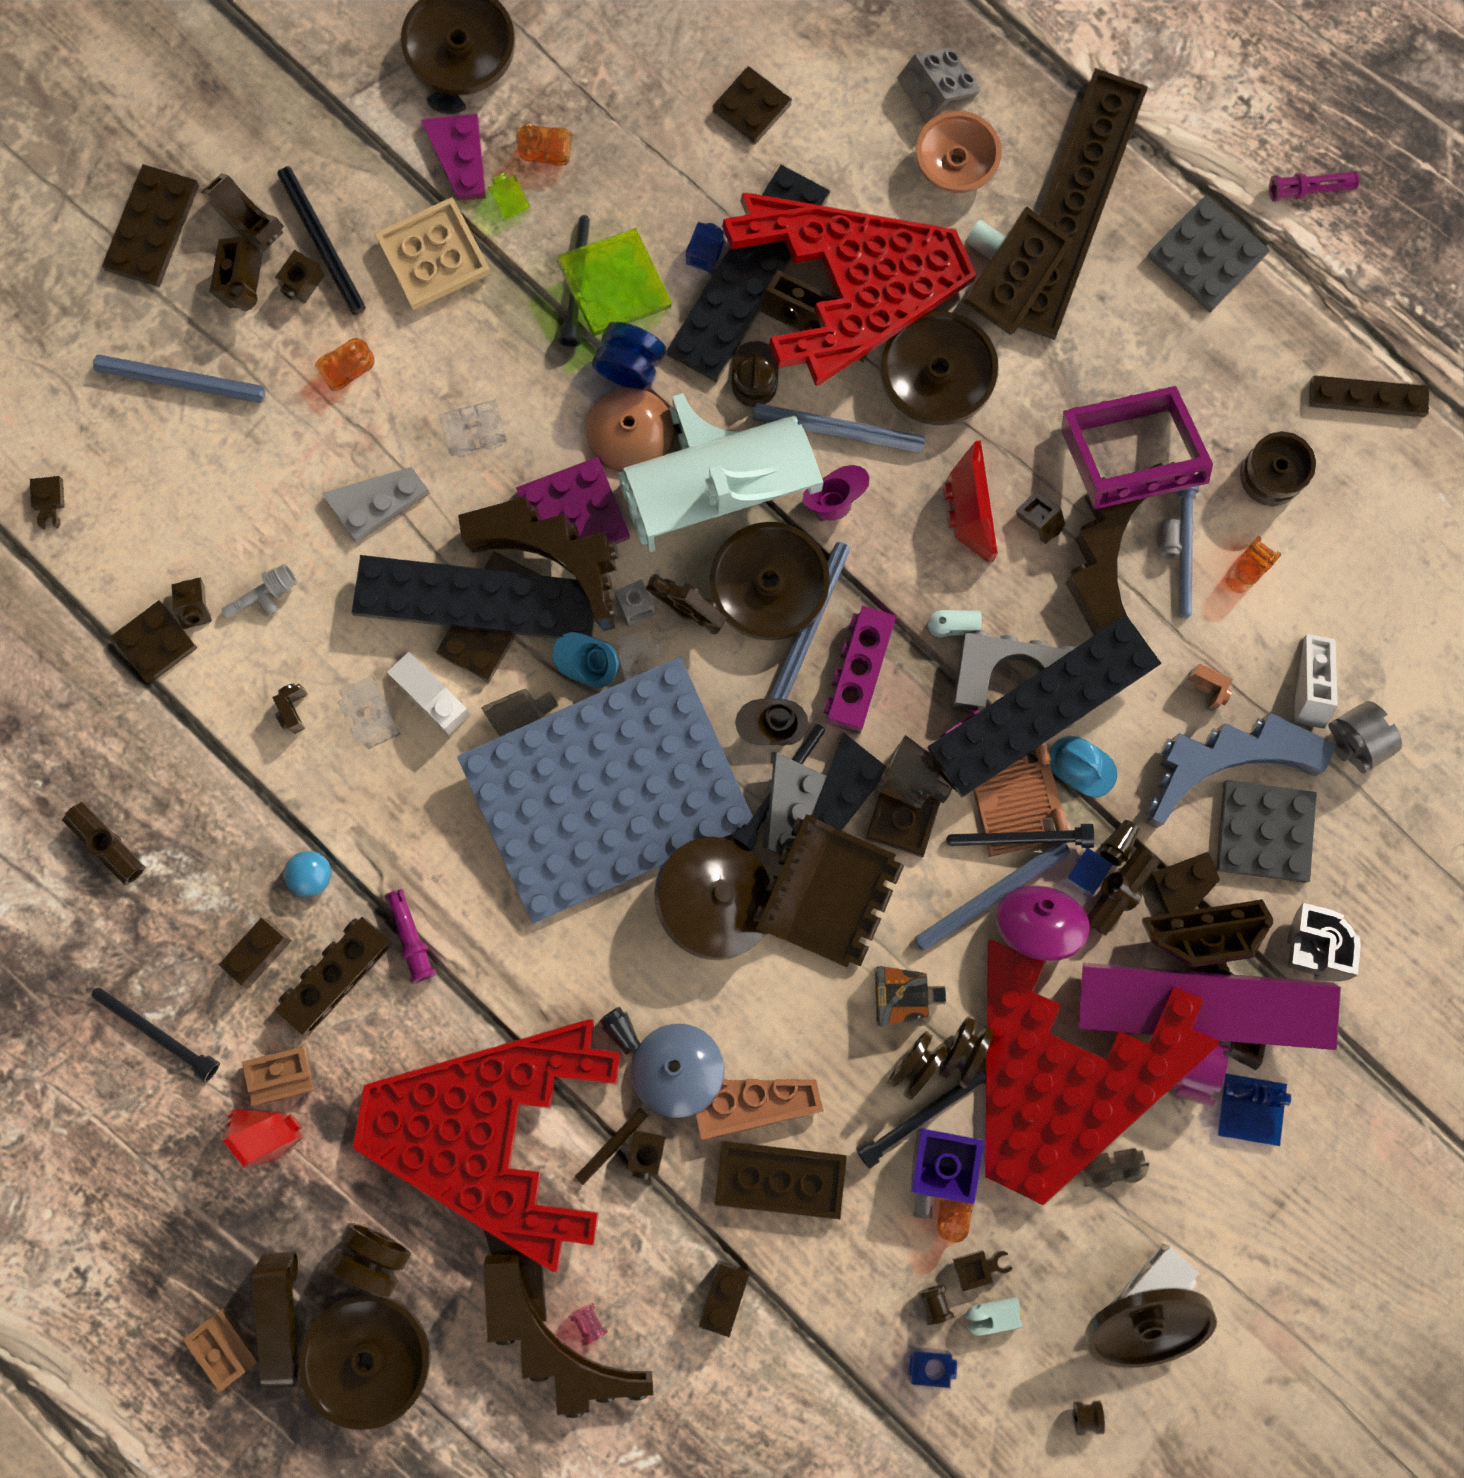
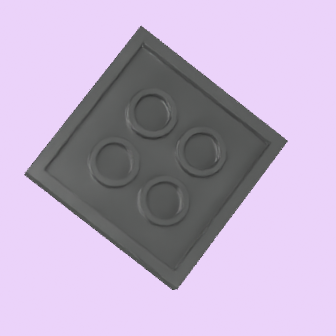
[1147,195,1270,313]
[1216,780,1317,883]

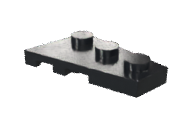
[812,732,886,831]

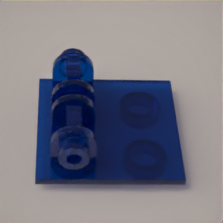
[1218,1073,1291,1146]

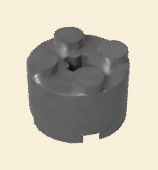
[1328,701,1402,774]

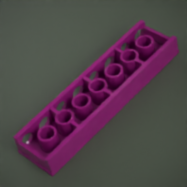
[1078,963,1341,1050]

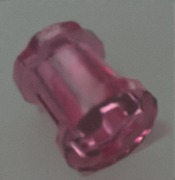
[568,1302,608,1346]

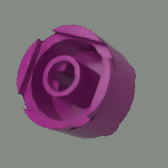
[1171,1044,1229,1107]

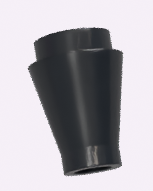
[599,1006,641,1055]

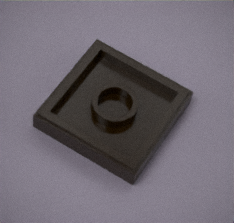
[865,782,941,858]

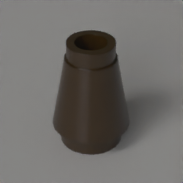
[1100,820,1140,866]

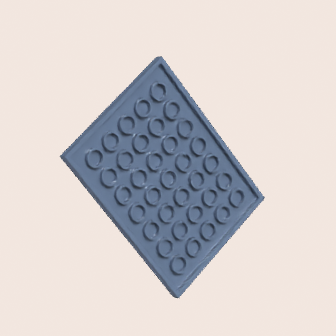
[457,656,753,924]

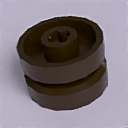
[1240,431,1316,506]
[327,1223,412,1297]

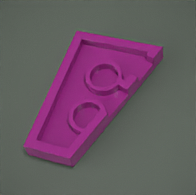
[421,114,487,201]

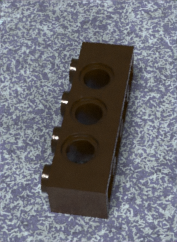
[760,270,868,362]
[275,917,394,1036]

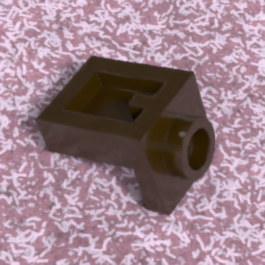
[1015,491,1065,544]

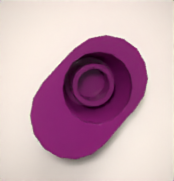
[802,465,870,521]

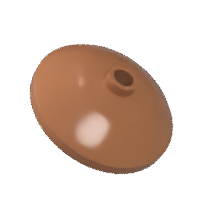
[915,111,1002,193]
[586,388,674,472]

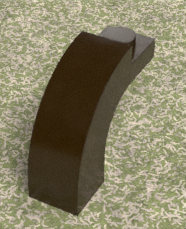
[200,173,284,252]

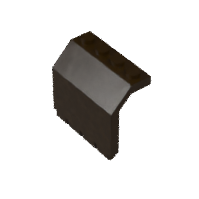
[753,814,905,967]

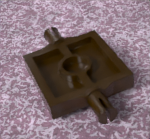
[646,574,727,635]

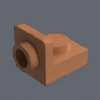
[1188,664,1233,710]

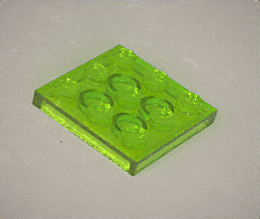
[557,228,673,337]

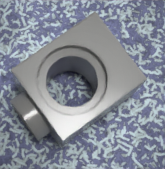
[614,579,655,626]

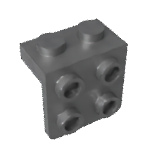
[897,48,980,122]

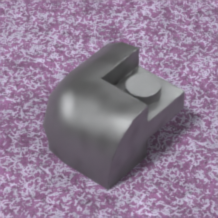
[1287,903,1361,982]

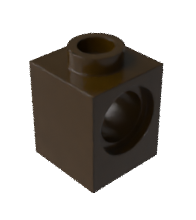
[275,249,324,303]
[627,1130,666,1180]

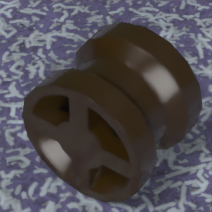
[1073,1400,1105,1436]

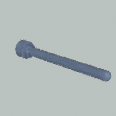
[1175,486,1199,618]

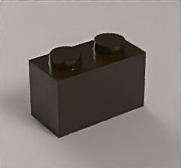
[218,917,292,987]
[699,1260,750,1337]

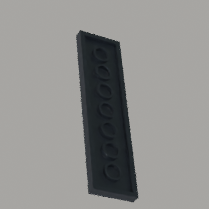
[667,164,830,382]
[351,555,595,639]
[927,615,1162,798]

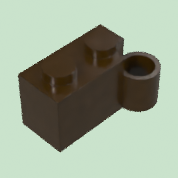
[209,237,263,311]

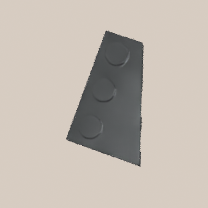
[763,752,827,856]

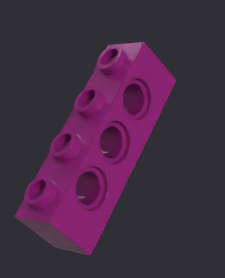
[823,605,896,734]

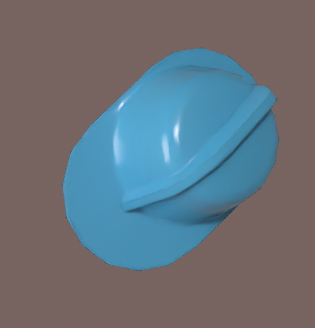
[552,632,621,688]
[1049,736,1117,797]

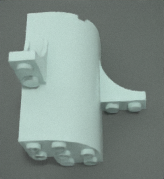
[618,393,823,552]

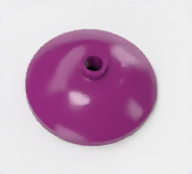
[996,886,1089,961]

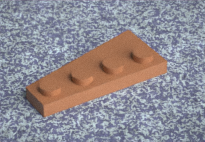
[696,1079,824,1141]

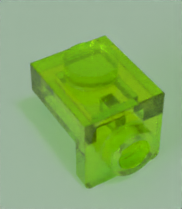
[487,172,531,220]

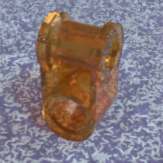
[516,124,572,166]
[315,338,375,391]
[1226,535,1282,593]
[937,1198,974,1243]

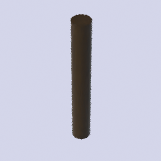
[575,1107,649,1185]

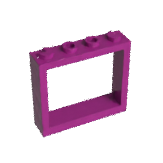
[1061,386,1213,509]

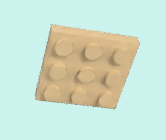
[375,197,491,310]

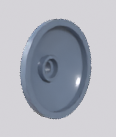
[631,1024,724,1118]

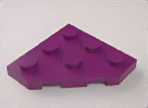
[516,457,630,544]

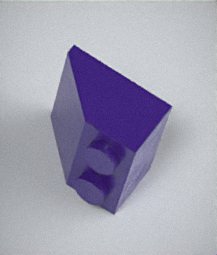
[911,1128,984,1205]

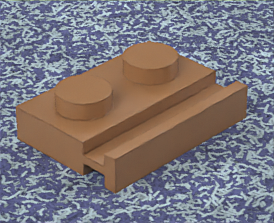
[242,1046,315,1106]
[182,1309,259,1393]

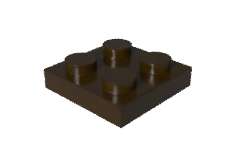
[712,66,792,144]
[111,600,197,684]

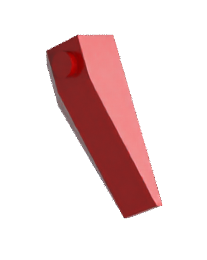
[223,1109,303,1168]

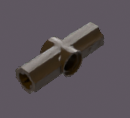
[62,802,146,886]
[1087,846,1160,937]

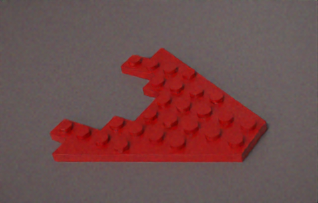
[722,193,977,386]
[985,938,1220,1205]
[353,1019,621,1272]

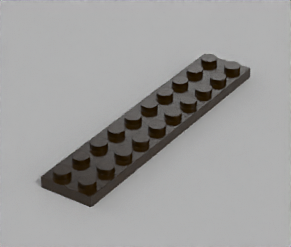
[1018,68,1148,340]

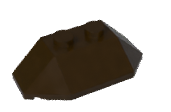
[1142,899,1273,968]

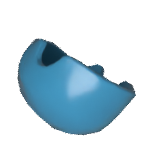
[283,851,332,897]

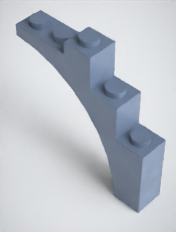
[1146,712,1337,828]

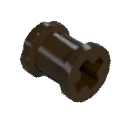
[918,1284,954,1325]

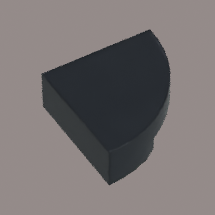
[426,91,467,114]

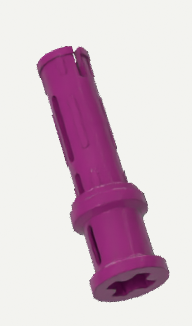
[1269,171,1360,202]
[384,889,437,984]

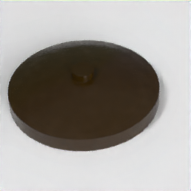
[401,0,516,95]
[880,311,999,426]
[710,522,830,640]
[654,837,771,960]
[1085,1288,1217,1368]
[299,1294,431,1430]

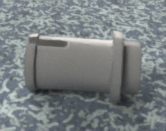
[1158,519,1182,559]
[913,1194,935,1219]

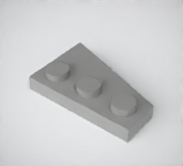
[322,467,430,542]

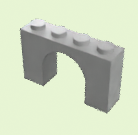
[952,631,1076,728]

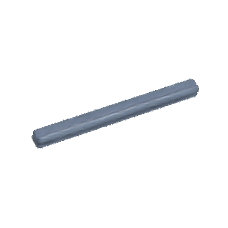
[93,355,266,403]
[753,403,925,453]
[770,542,850,700]
[914,843,1071,951]

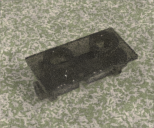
[1082,1148,1150,1189]

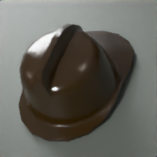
[731,341,779,407]
[735,698,809,746]

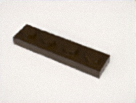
[1309,375,1429,417]

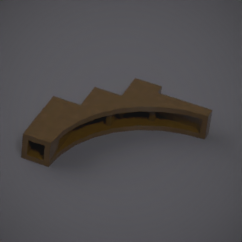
[1066,461,1174,635]
[458,496,619,631]
[483,1253,654,1418]

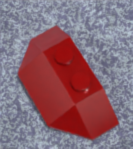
[943,440,998,562]

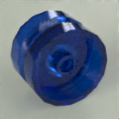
[592,322,666,391]

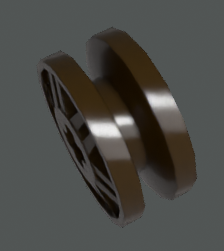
[939,1017,994,1088]
[887,1031,949,1100]

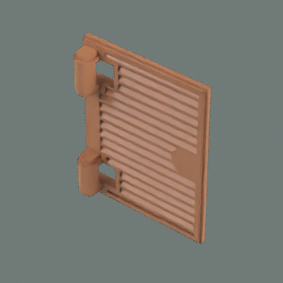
[973,742,1068,857]

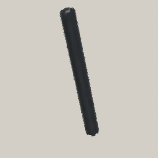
[277,166,366,315]

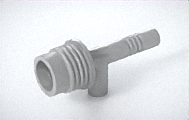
[222,564,297,618]

